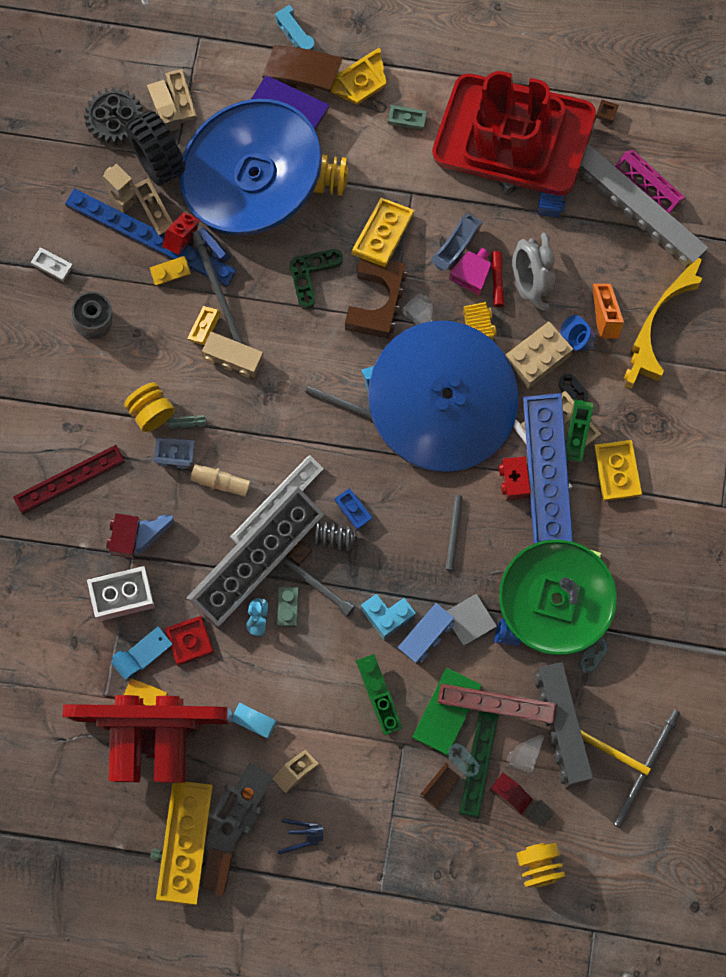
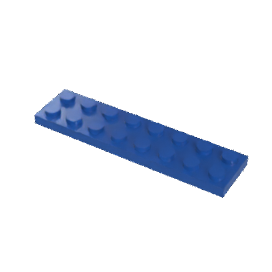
[523,393,573,544]

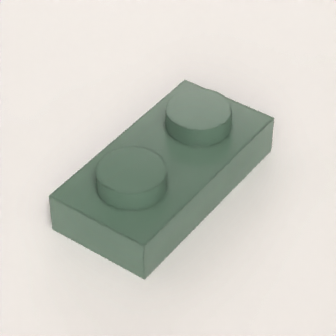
[388,105,427,130]
[277,587,298,627]

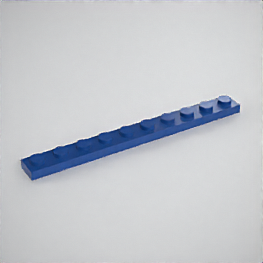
[65,188,236,287]

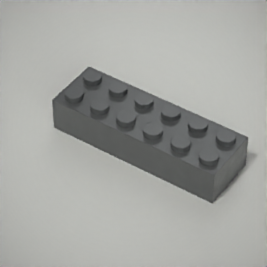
[533,662,593,789]

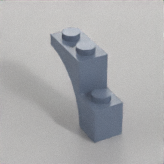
[431,213,483,271]

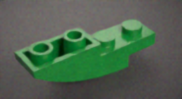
[355,654,403,735]

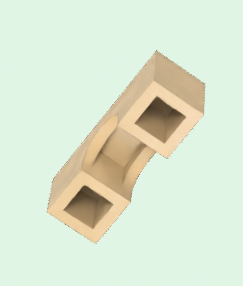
[103,163,137,213]

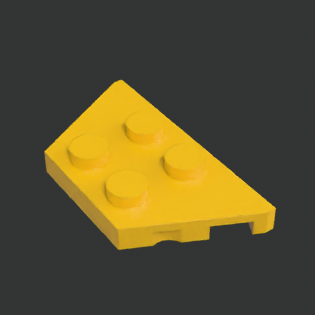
[331,48,386,105]

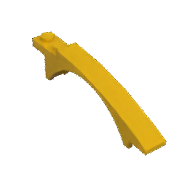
[624,258,702,389]

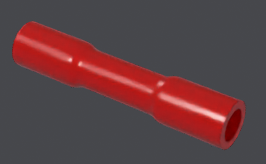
[491,251,505,307]

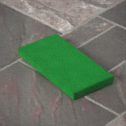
[412,667,482,755]

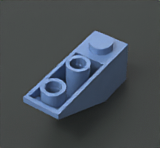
[124,515,174,558]

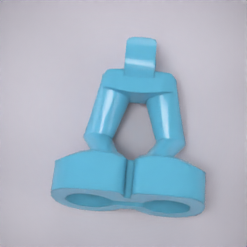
[246,598,268,637]

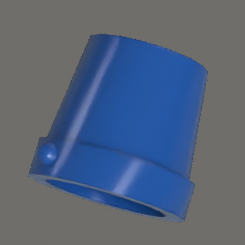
[494,619,521,646]

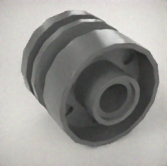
[72,292,112,339]

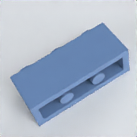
[398,603,455,664]

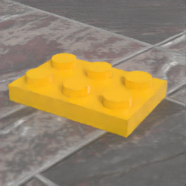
[594,440,642,501]

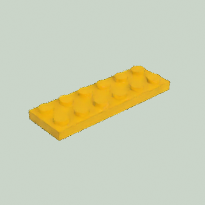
[156,782,213,906]

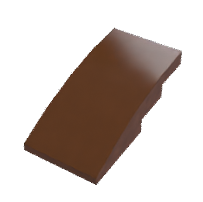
[262,45,342,93]

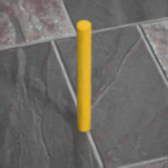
[580,730,651,776]

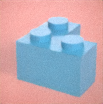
[361,594,416,640]

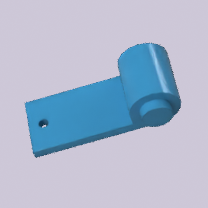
[111,627,173,682]

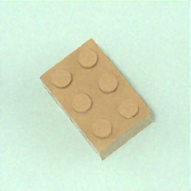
[505,321,573,389]

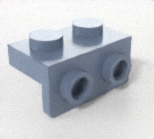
[153,437,195,469]

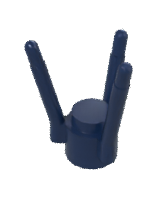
[278,819,323,854]

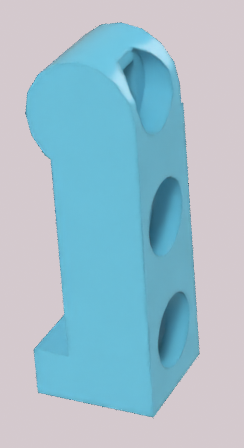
[275,4,314,50]

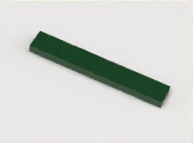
[459,711,499,818]

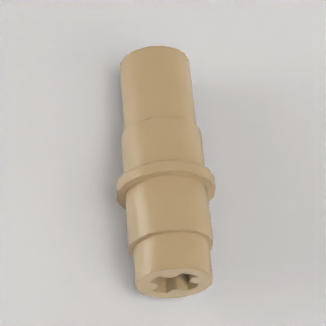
[190,464,250,497]

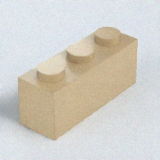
[202,332,263,378]

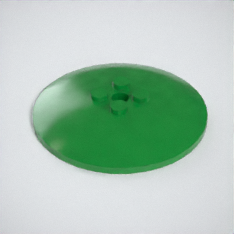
[499,539,617,655]

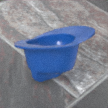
[560,315,595,351]

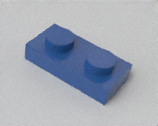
[198,227,231,262]
[334,488,372,530]

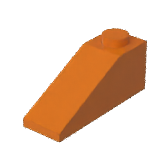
[592,284,624,339]

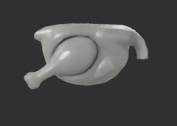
[512,233,555,310]

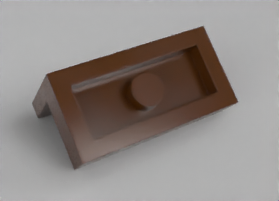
[420,763,461,809]
[201,848,233,896]

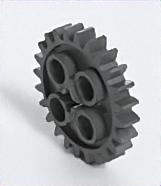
[84,87,143,145]

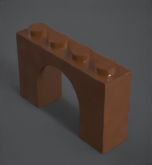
[345,258,407,339]

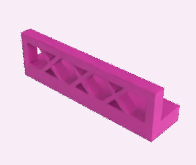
[615,149,686,214]

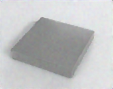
[447,594,497,647]

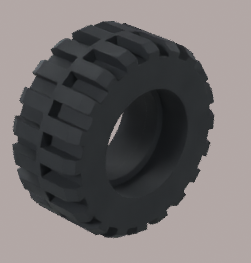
[125,111,186,185]

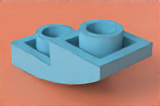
[232,703,277,739]

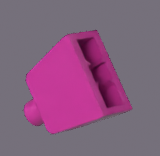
[449,248,491,296]

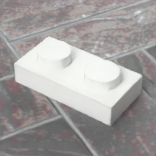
[31,247,73,282]

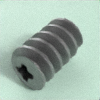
[315,521,356,551]

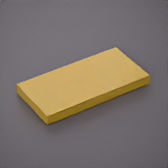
[351,198,415,268]

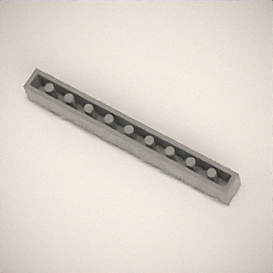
[579,144,708,267]

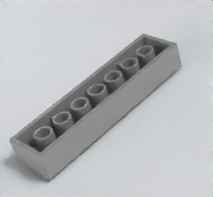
[186,487,324,627]

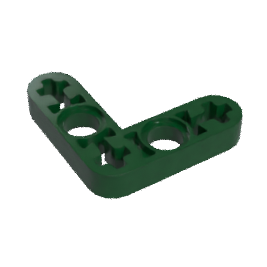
[290,249,343,310]

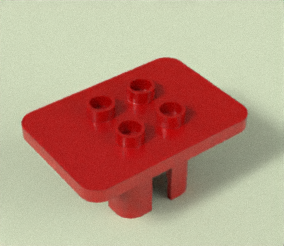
[432,71,596,196]
[62,695,232,783]

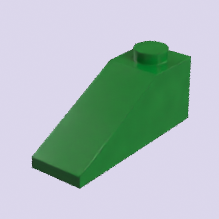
[566,399,593,462]

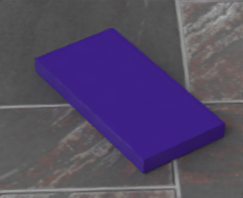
[251,75,329,131]

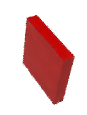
[164,616,214,666]

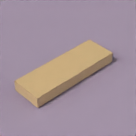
[165,69,197,124]

